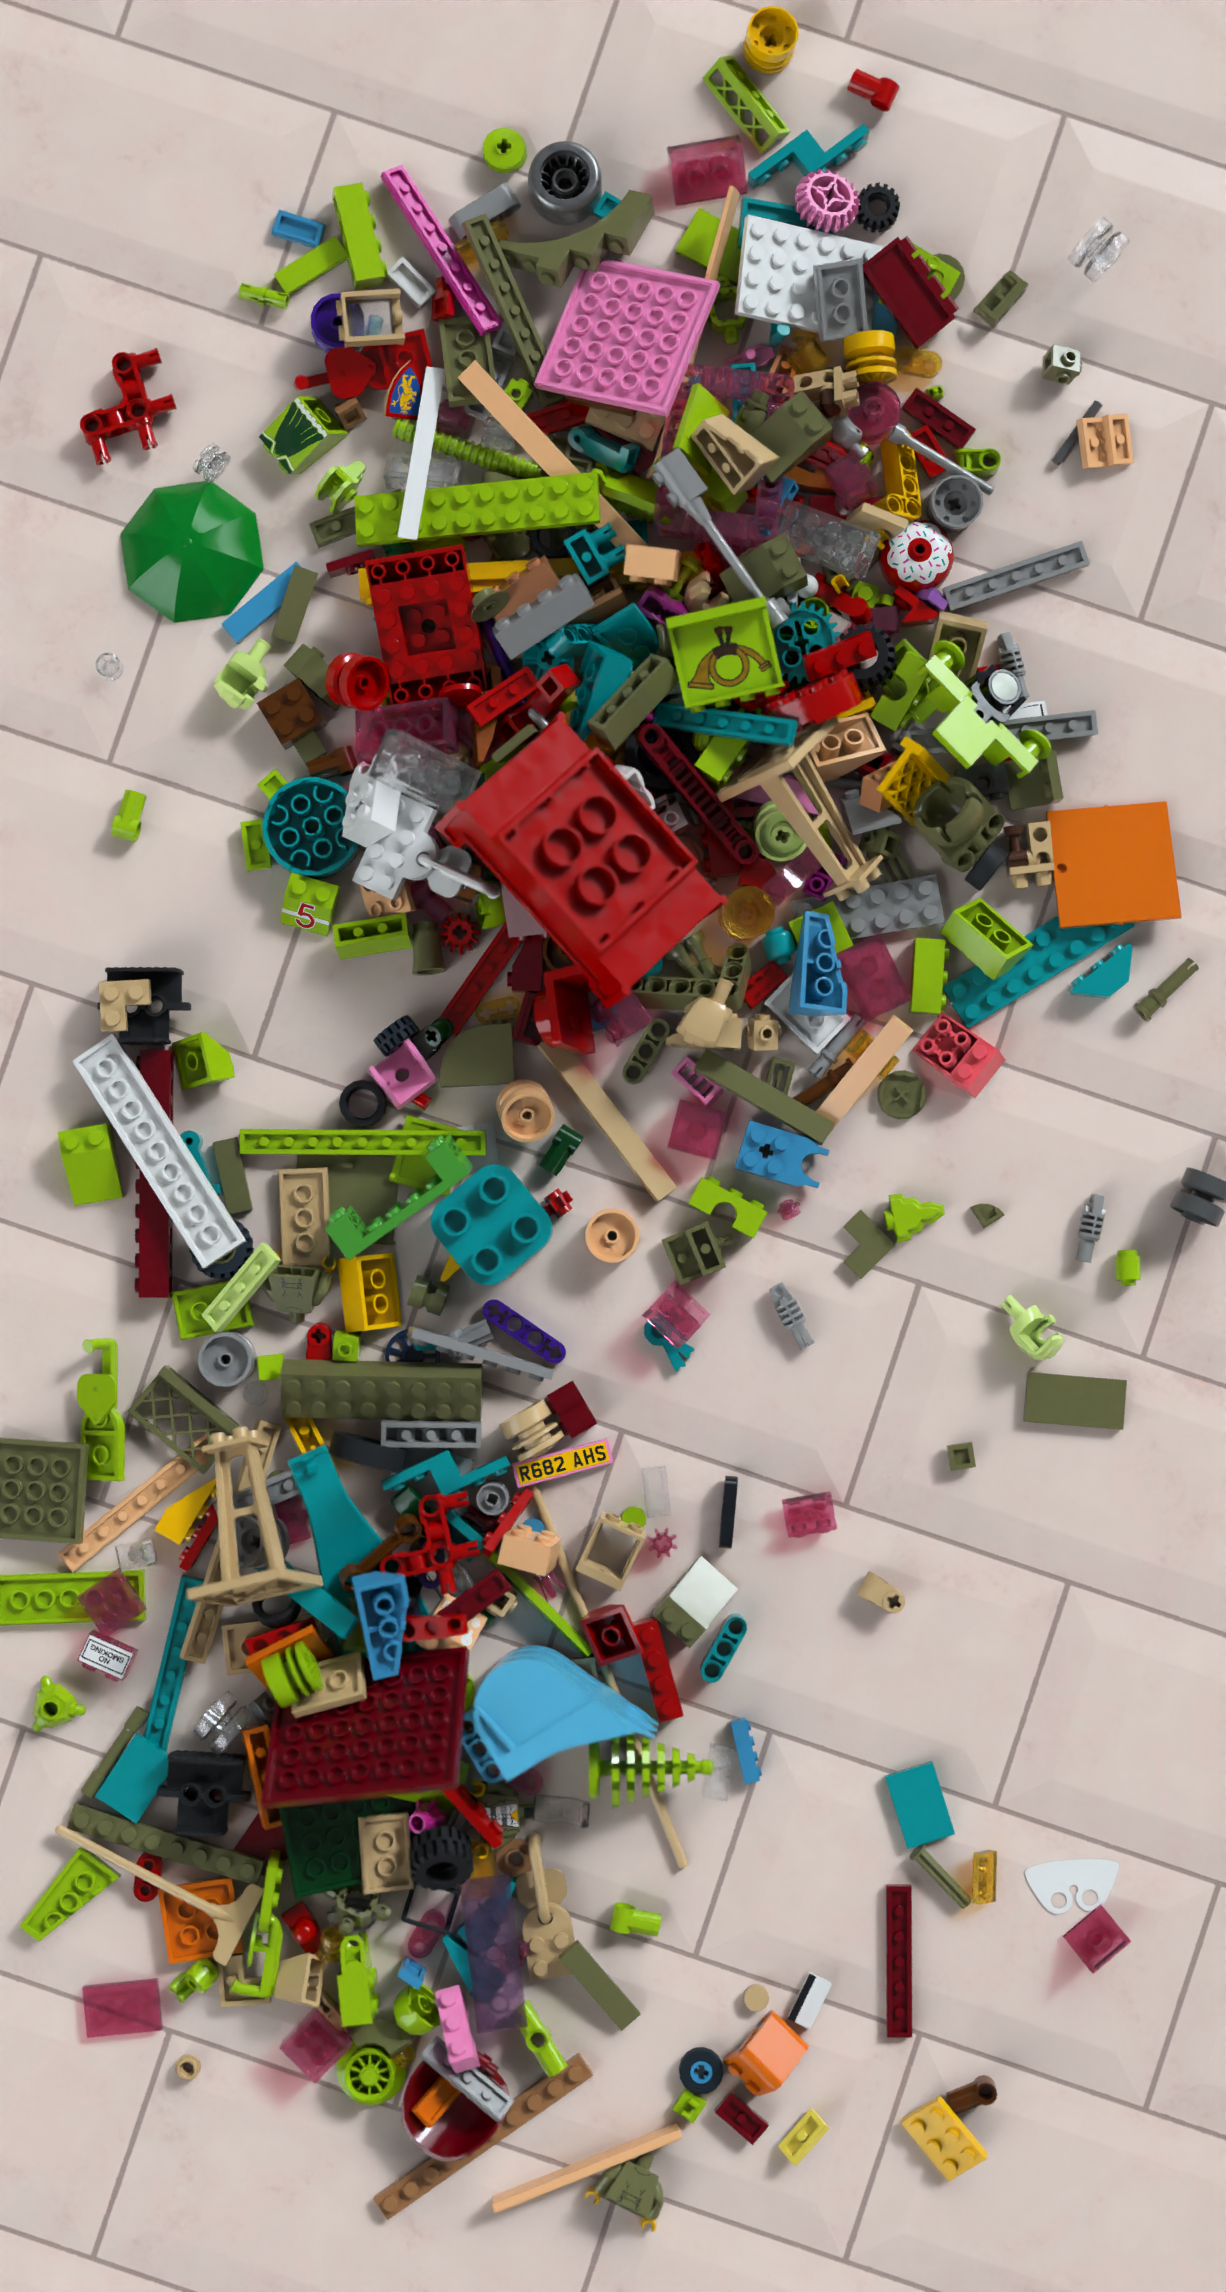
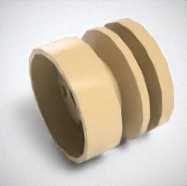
[499,1399,564,1462]

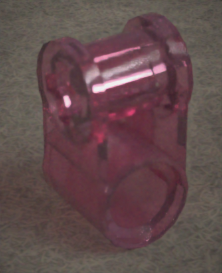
[851,606,899,635]

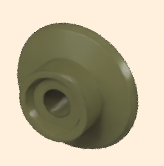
[471,587,509,623]

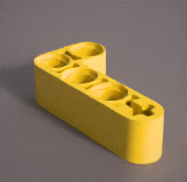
[873,430,922,522]

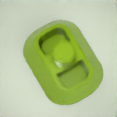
[925,385,945,401]

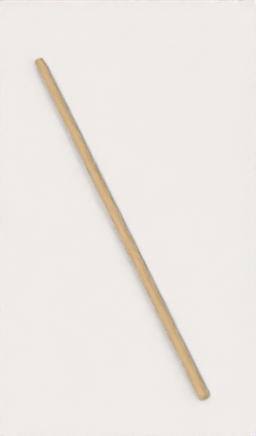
[514,1448,688,1869]

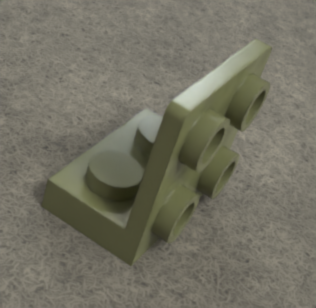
[1005,750,1064,811]

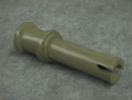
[1133,958,1199,1022]

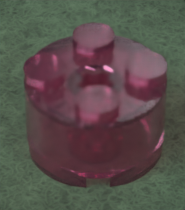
[823,450,878,511]

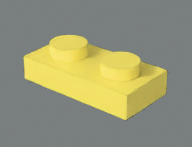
[778,2109,830,2166]

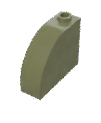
[440,1019,515,1088]

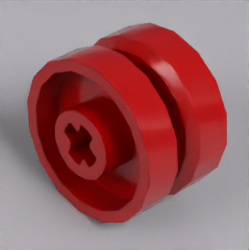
[325,652,389,711]

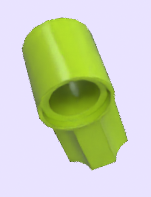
[111,790,147,842]
[609,1902,662,1937]

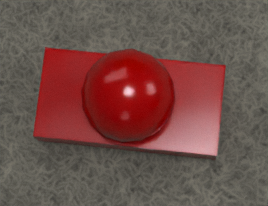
[281,1900,330,1954]

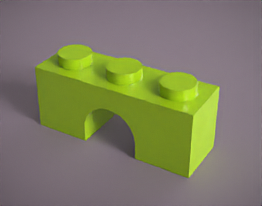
[870,651,933,732]
[688,1175,768,1239]

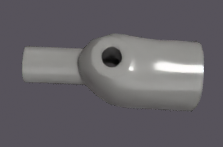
[831,416,867,461]

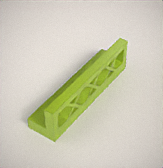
[702,55,791,154]

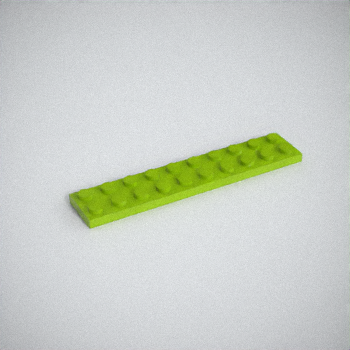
[354,472,601,547]

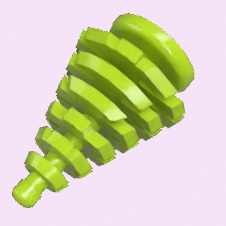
[589,1733,714,1809]

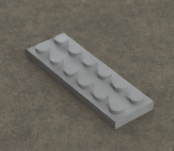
[790,874,945,940]

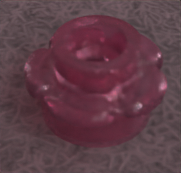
[777,1199,801,1220]

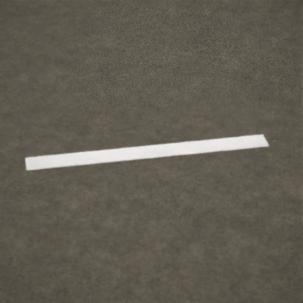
[398,366,445,540]

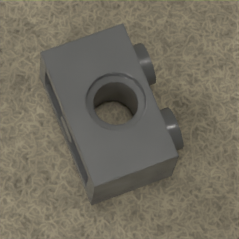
[953,761,1010,801]

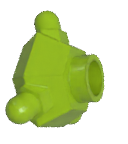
[32,1675,86,1732]

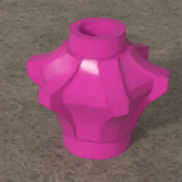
[409,1799,446,1834]

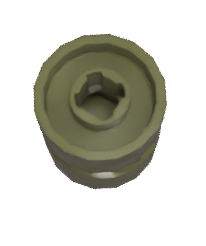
[407,1275,451,1316]

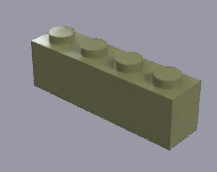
[587,653,679,750]

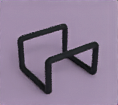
[401,1879,462,1935]

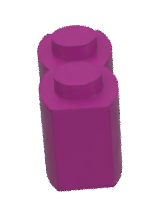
[637,584,690,629]

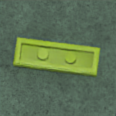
[274,236,347,295]

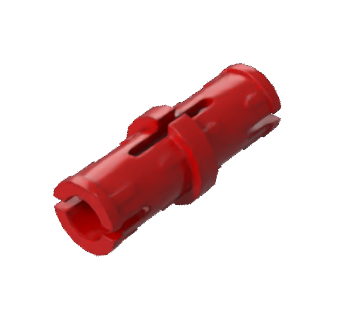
[694,542,725,586]

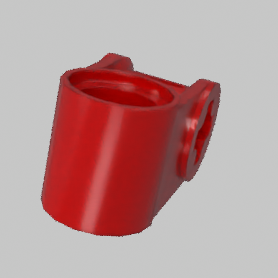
[306,1322,333,1360]

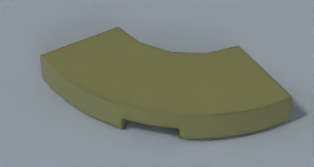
[346,2018,413,2057]

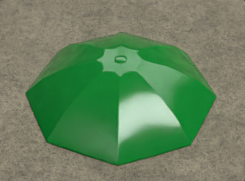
[121,480,264,623]

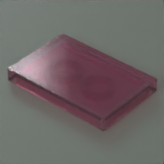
[82,1978,163,2038]

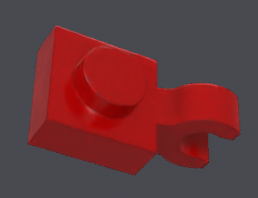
[431,275,455,323]

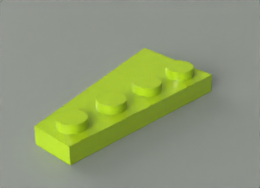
[19,1847,121,1942]

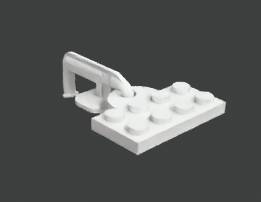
[352,794,501,901]

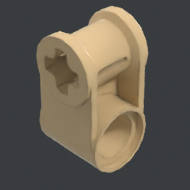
[856,1571,905,1613]

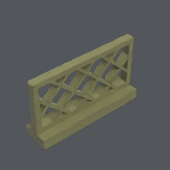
[127,1365,242,1475]

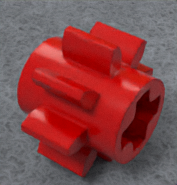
[543,1188,573,1219]

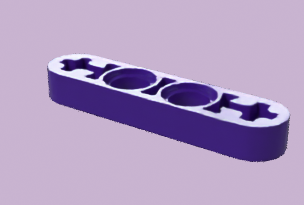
[483,1299,566,1363]

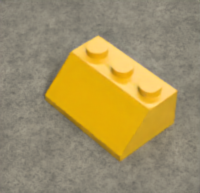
[337,1252,402,1333]

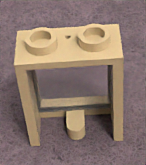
[336,288,405,348]

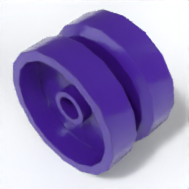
[311,293,365,353]

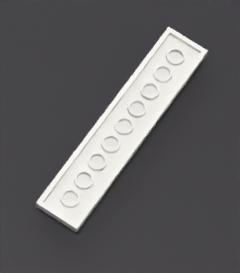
[73,1033,246,1269]

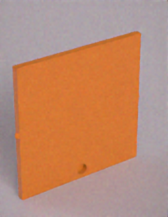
[1046,801,1182,929]

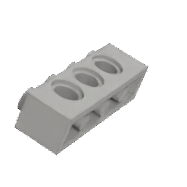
[381,1419,481,1448]

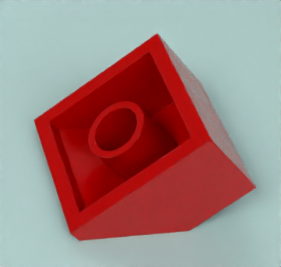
[580,1604,644,1667]

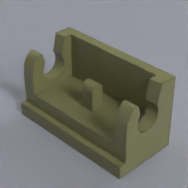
[973,270,1028,328]

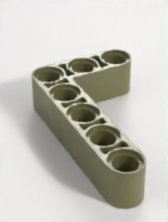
[624,943,752,1013]

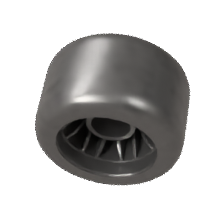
[528,141,602,225]

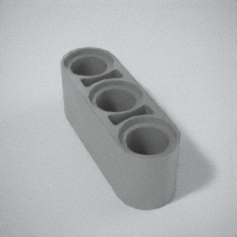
[448,183,521,243]

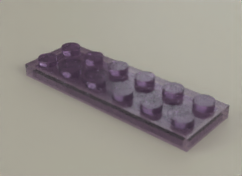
[460,1874,528,2033]

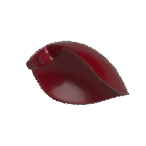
[401,2049,510,2162]

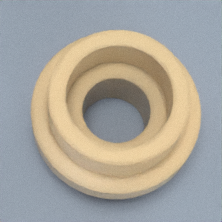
[175,2054,201,2080]

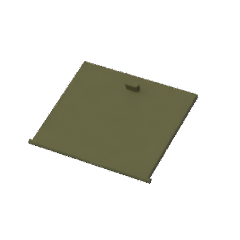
[296,1154,398,1245]

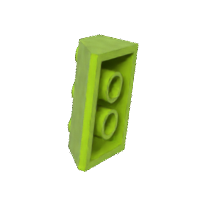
[940,898,1033,980]

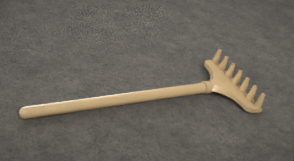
[55,1825,264,1966]

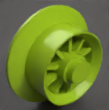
[336,2040,406,2105]

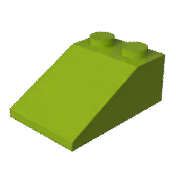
[58,1123,124,1206]

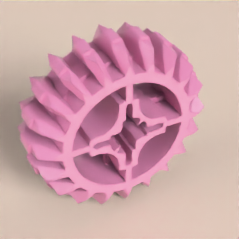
[794,168,860,234]

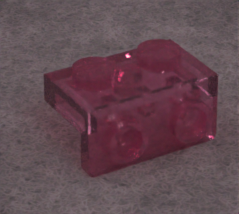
[782,1491,837,1538]

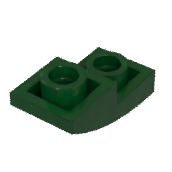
[390,1485,436,1537]

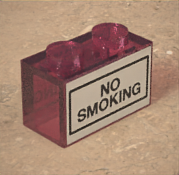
[77,1630,139,1682]

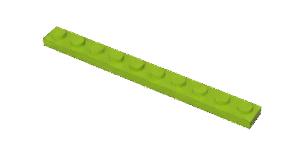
[240,1129,487,1155]

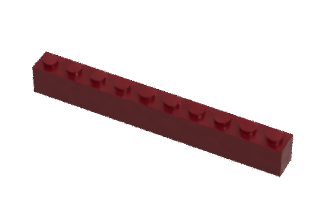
[135,1050,174,1298]

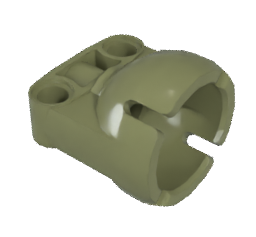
[914,776,1005,872]

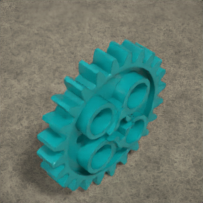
[772,602,841,683]

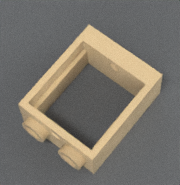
[575,1511,647,1591]

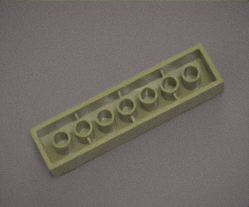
[280,1359,482,1422]

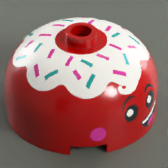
[879,519,954,595]

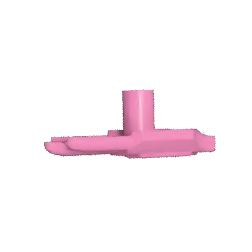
[721,345,775,375]

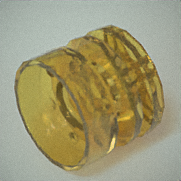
[718,886,775,941]

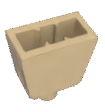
[274,1953,326,2007]

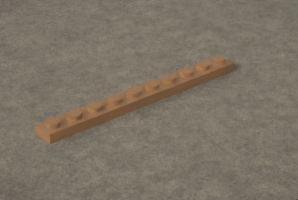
[373,2053,593,2220]

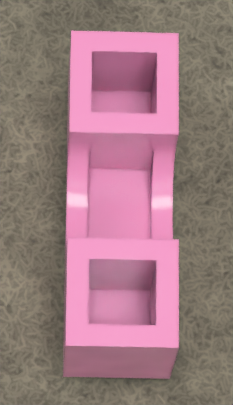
[435,1985,480,2073]

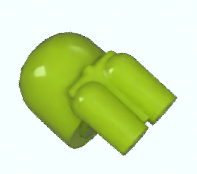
[168,1958,218,2003]

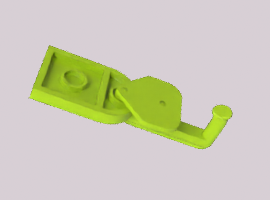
[77,1338,125,1481]
[229,1850,285,1998]

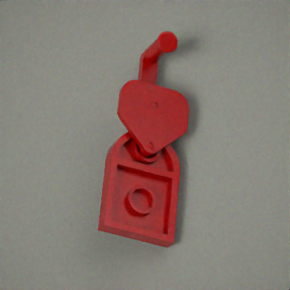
[293,328,433,399]

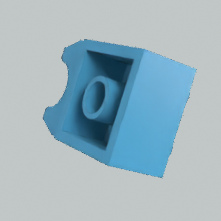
[734,1120,830,1188]

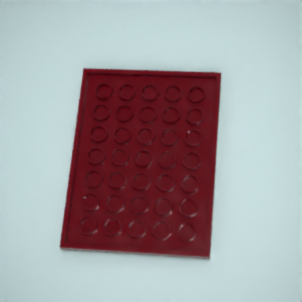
[261,1646,470,1809]

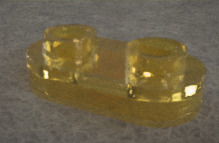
[894,347,942,378]

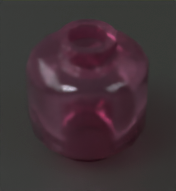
[436,399,470,435]

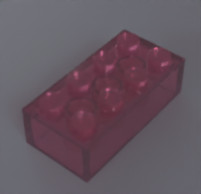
[355,696,459,765]

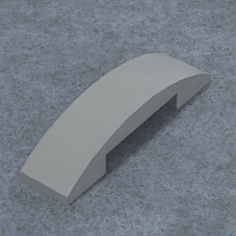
[462,326,518,422]

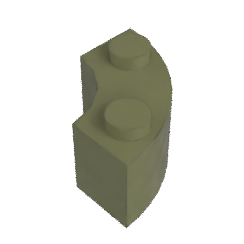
[284,644,341,712]

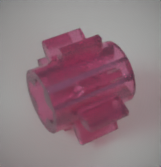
[648,1527,677,1558]

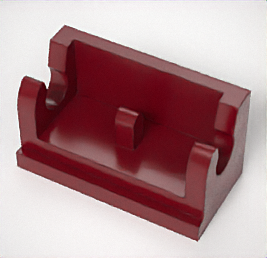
[512,991,542,1047]

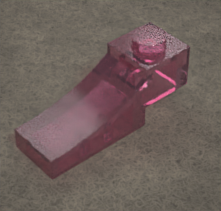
[762,847,823,906]

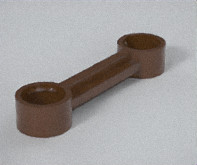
[338,1514,422,1593]

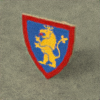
[384,360,423,420]

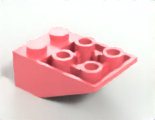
[912,1012,1005,1098]

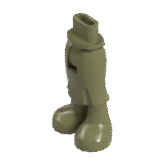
[734,388,770,435]
[664,929,720,980]

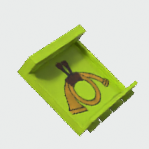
[666,596,784,713]

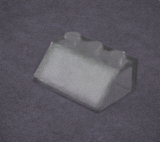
[383,451,463,491]

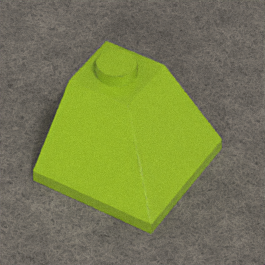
[172,1032,235,1091]

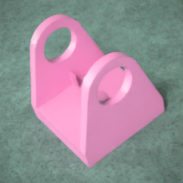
[368,1038,438,1111]

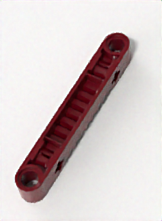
[635,724,758,864]

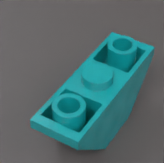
[1068,943,1133,999]

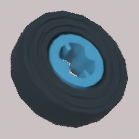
[679,2047,724,2094]

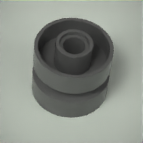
[1170,1167,1226,1227]

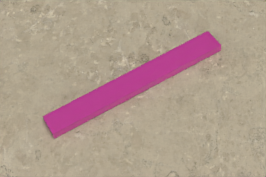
[380,165,503,336]

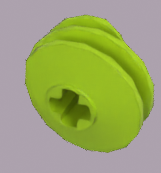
[483,128,527,173]

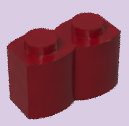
[545,1380,597,1439]

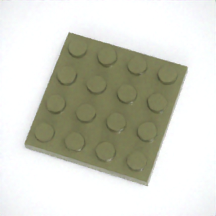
[0,1437,89,1544]

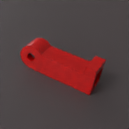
[813,572,872,625]
[402,1613,469,1642]
[244,1617,319,1655]

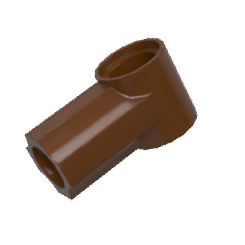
[306,746,358,779]
[946,2075,997,2115]

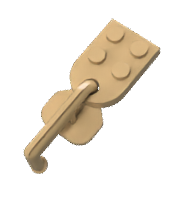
[516,1832,575,1981]

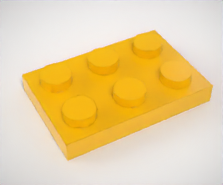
[901,2095,988,2182]

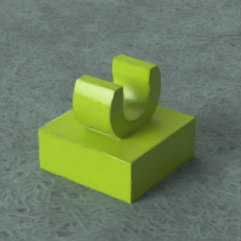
[672,2087,707,2124]

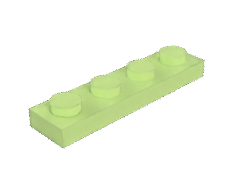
[202,1243,281,1333]

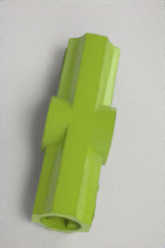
[510,1999,568,2078]

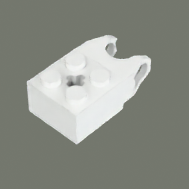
[342,749,401,847]

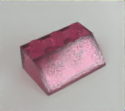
[667,135,747,206]

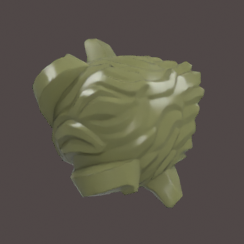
[482,531,532,562]

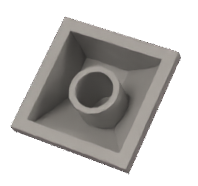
[839,789,901,835]

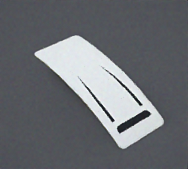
[1003,701,1048,720]

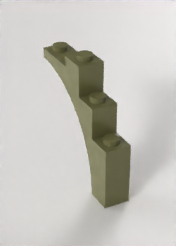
[499,190,655,288]

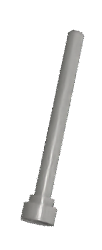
[887,422,994,495]

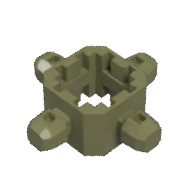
[324,1883,392,1936]

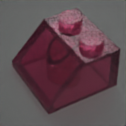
[642,1280,710,1349]

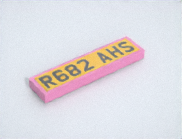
[511,1438,614,1488]

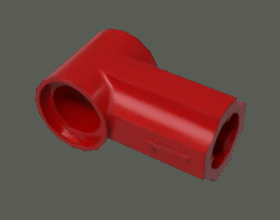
[847,68,900,112]

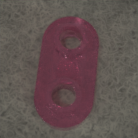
[496,1766,543,1796]
[408,1909,446,1958]

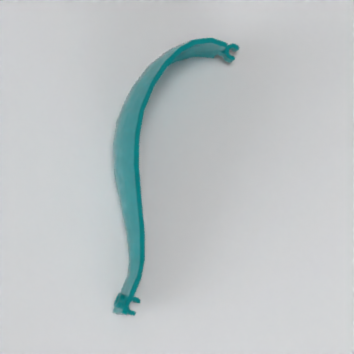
[287,1445,430,1658]

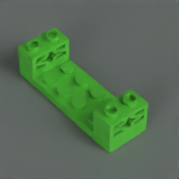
[325,1134,473,1261]

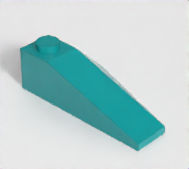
[568,640,633,742]

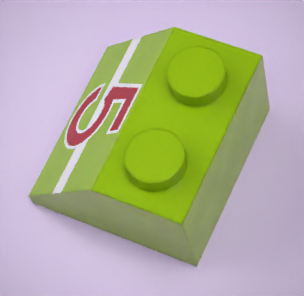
[280,872,341,937]

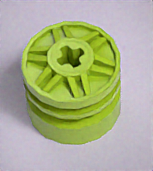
[261,1641,324,1708]

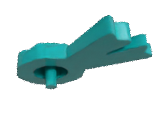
[644,1316,695,1372]

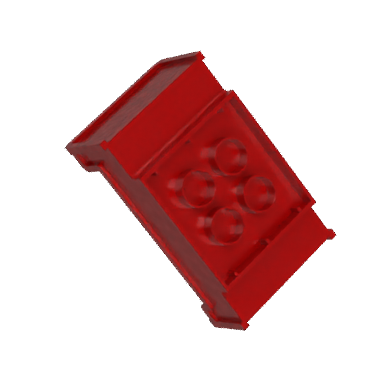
[435,711,729,1009]

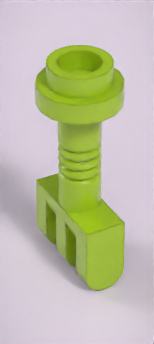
[662,556,699,603]

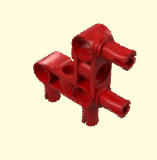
[80,348,177,465]
[380,1490,480,1595]

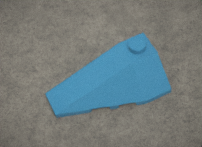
[789,911,847,1017]

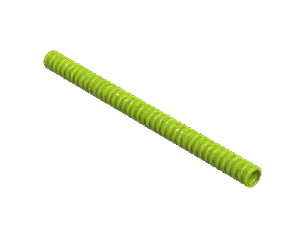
[392,418,693,535]

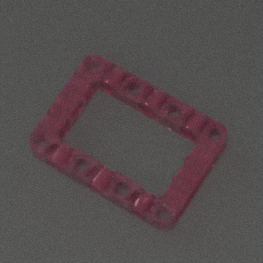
[653,363,795,547]

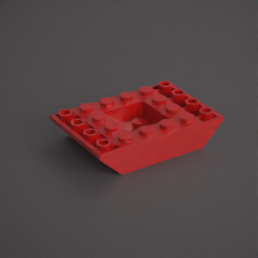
[364,544,489,709]

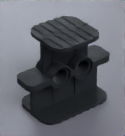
[97,967,191,1045]
[157,1750,251,1837]

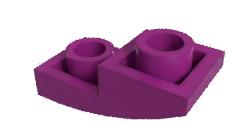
[802,851,848,901]

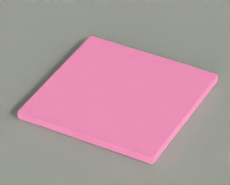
[534,259,720,417]

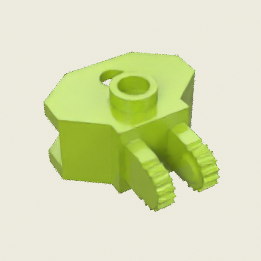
[314,460,366,513]

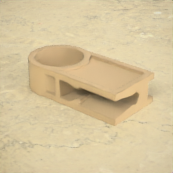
[316,1988,345,2031]

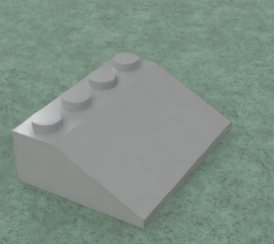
[492,573,595,660]

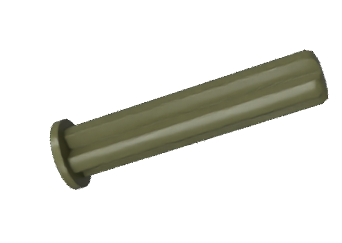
[909,1844,971,1909]

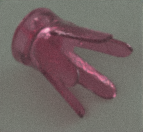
[533,1571,567,1603]

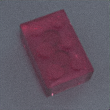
[836,933,912,1023]

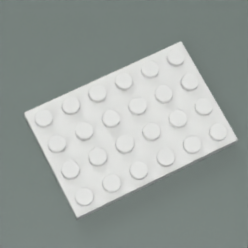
[734,214,883,334]

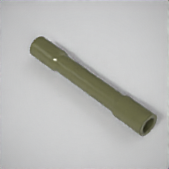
[81,1706,149,1798]

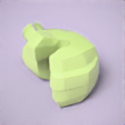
[213,638,271,710]
[1000,1295,1064,1360]

